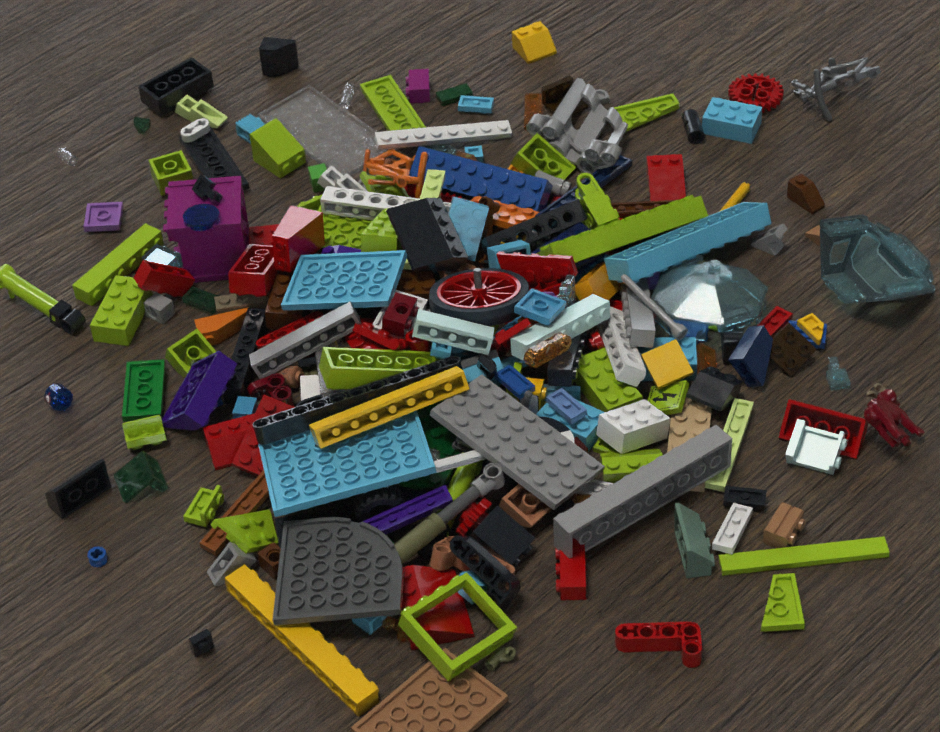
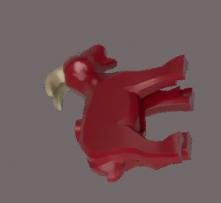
[864,383,925,448]

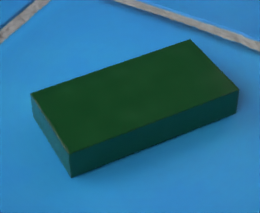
[436,83,473,106]

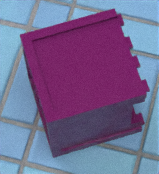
[163,176,249,283]

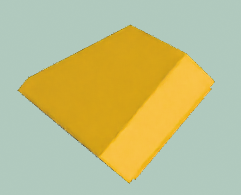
[797,313,824,345]

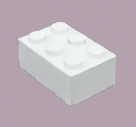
[596,399,671,454]

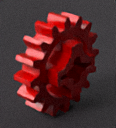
[456,497,492,536]

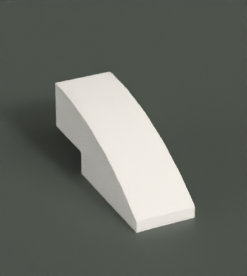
[317,165,368,192]

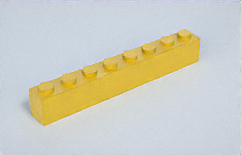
[309,366,470,449]

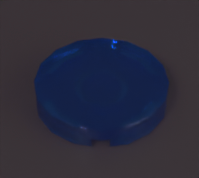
[183,204,220,231]

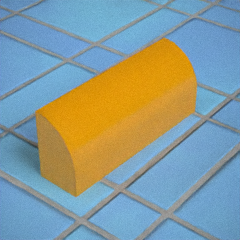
[572,261,624,301]

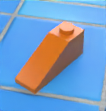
[194,307,249,346]

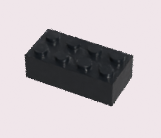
[138,57,214,116]

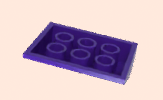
[162,351,237,430]

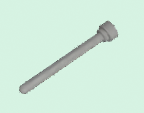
[621,274,688,341]

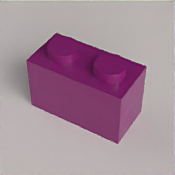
[406,69,430,103]

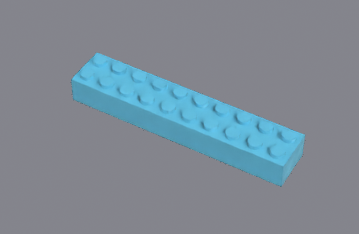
[604,202,772,283]

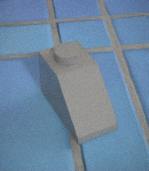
[207,542,256,586]

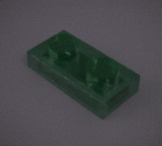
[182,286,219,314]

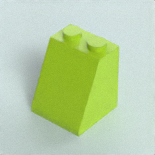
[250,118,306,179]

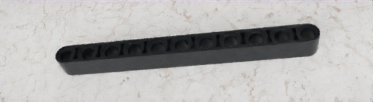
[253,356,463,445]

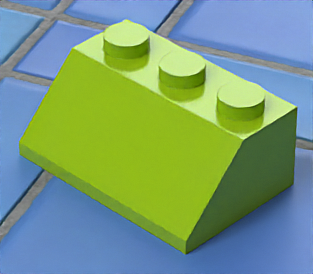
[600,449,663,483]

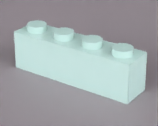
[412,309,494,355]

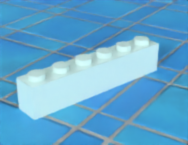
[510,294,610,362]

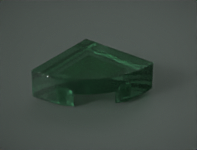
[133,117,151,134]

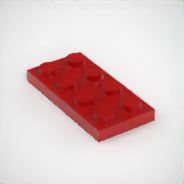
[232,395,294,477]

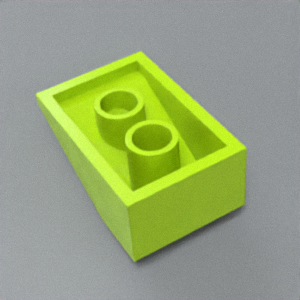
[511,133,576,180]
[165,329,216,378]

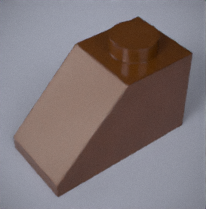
[787,173,825,215]

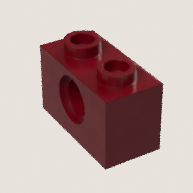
[382,292,419,337]

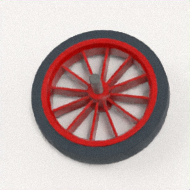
[429,268,529,327]

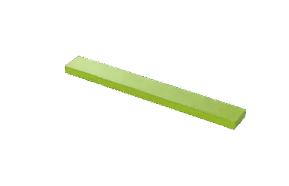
[718,536,890,576]

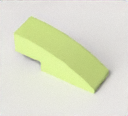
[175,95,228,128]

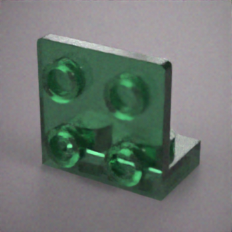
[114,451,169,503]

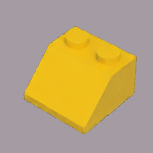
[512,21,557,64]

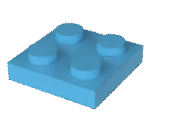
[514,288,566,326]

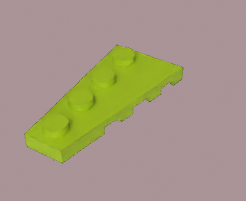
[614,93,679,132]

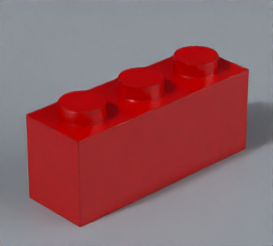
[133,260,195,297]
[555,538,586,600]

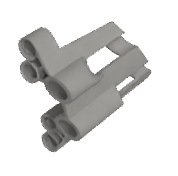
[526,78,628,174]

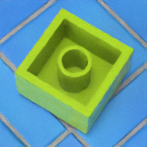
[149,150,193,196]

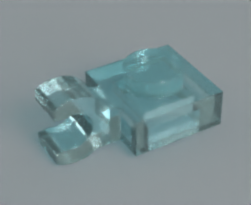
[826,356,851,390]

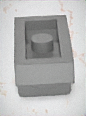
[751,223,788,255]

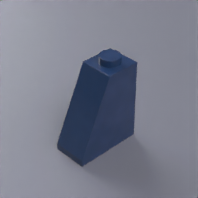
[728,325,773,387]

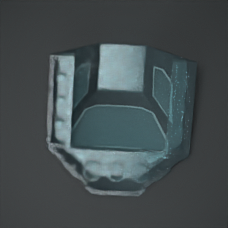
[820,214,936,304]

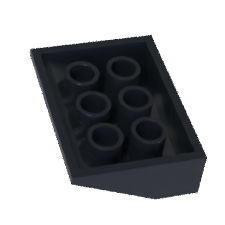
[386,198,468,271]

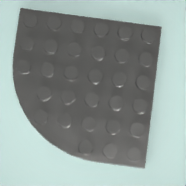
[272,517,404,625]

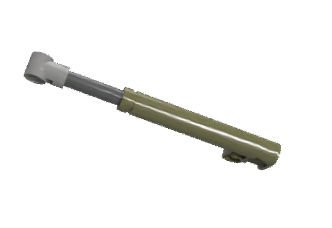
[333,463,505,621]

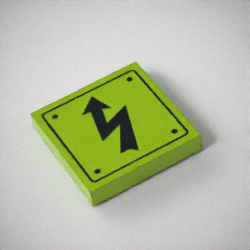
[647,380,689,415]

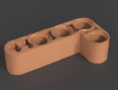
[430,536,515,591]

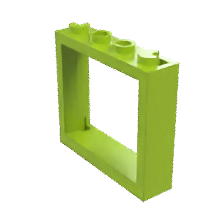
[398,572,517,681]

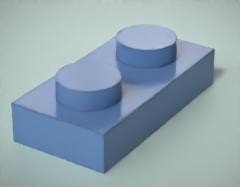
[546,388,587,424]

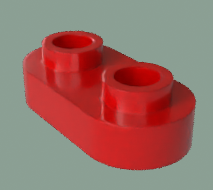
[586,331,605,351]

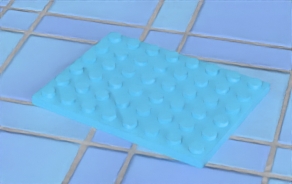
[258,410,437,517]

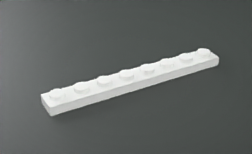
[374,120,512,150]

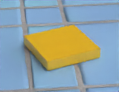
[641,339,693,389]

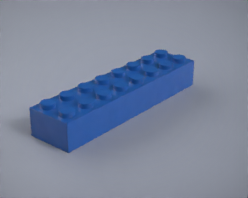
[409,146,553,212]

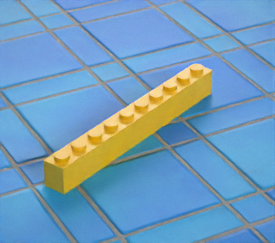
[225,564,379,717]

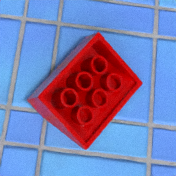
[402,565,474,650]

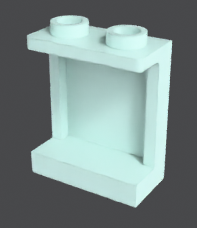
[785,419,848,475]

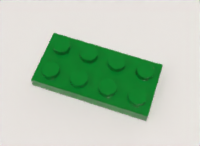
[122,359,166,422]

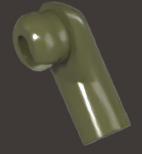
[485,647,516,671]

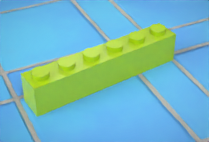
[72,223,164,306]

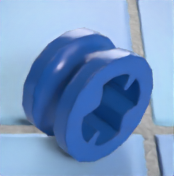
[87,546,108,567]

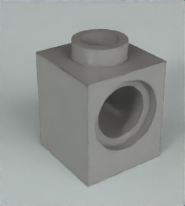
[144,292,175,324]

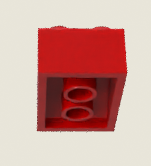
[646,154,686,201]

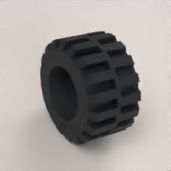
[351,483,405,523]

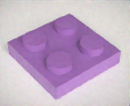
[84,202,123,232]

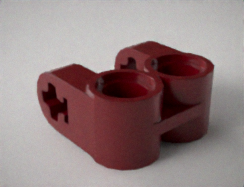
[247,373,294,408]

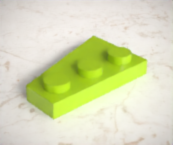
[761,573,805,632]

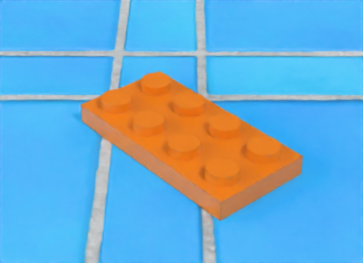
[470,196,539,229]

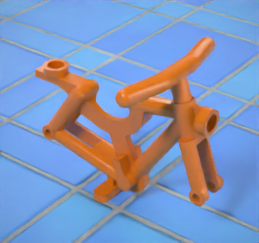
[363,149,428,199]

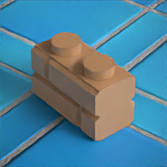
[763,502,806,548]

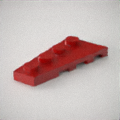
[496,251,578,284]

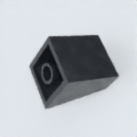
[470,505,535,568]

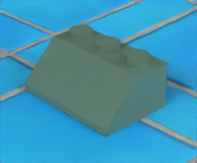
[674,503,715,578]

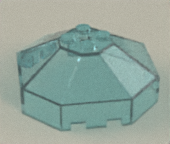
[651,260,768,341]

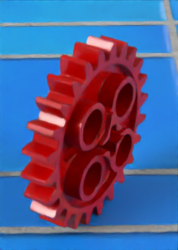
[728,73,784,113]

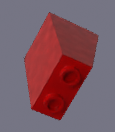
[272,206,325,273]

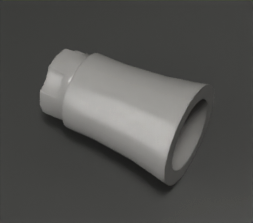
[535,170,572,197]

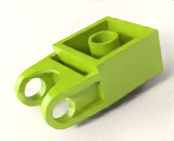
[575,173,619,230]

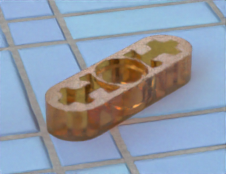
[524,332,572,368]

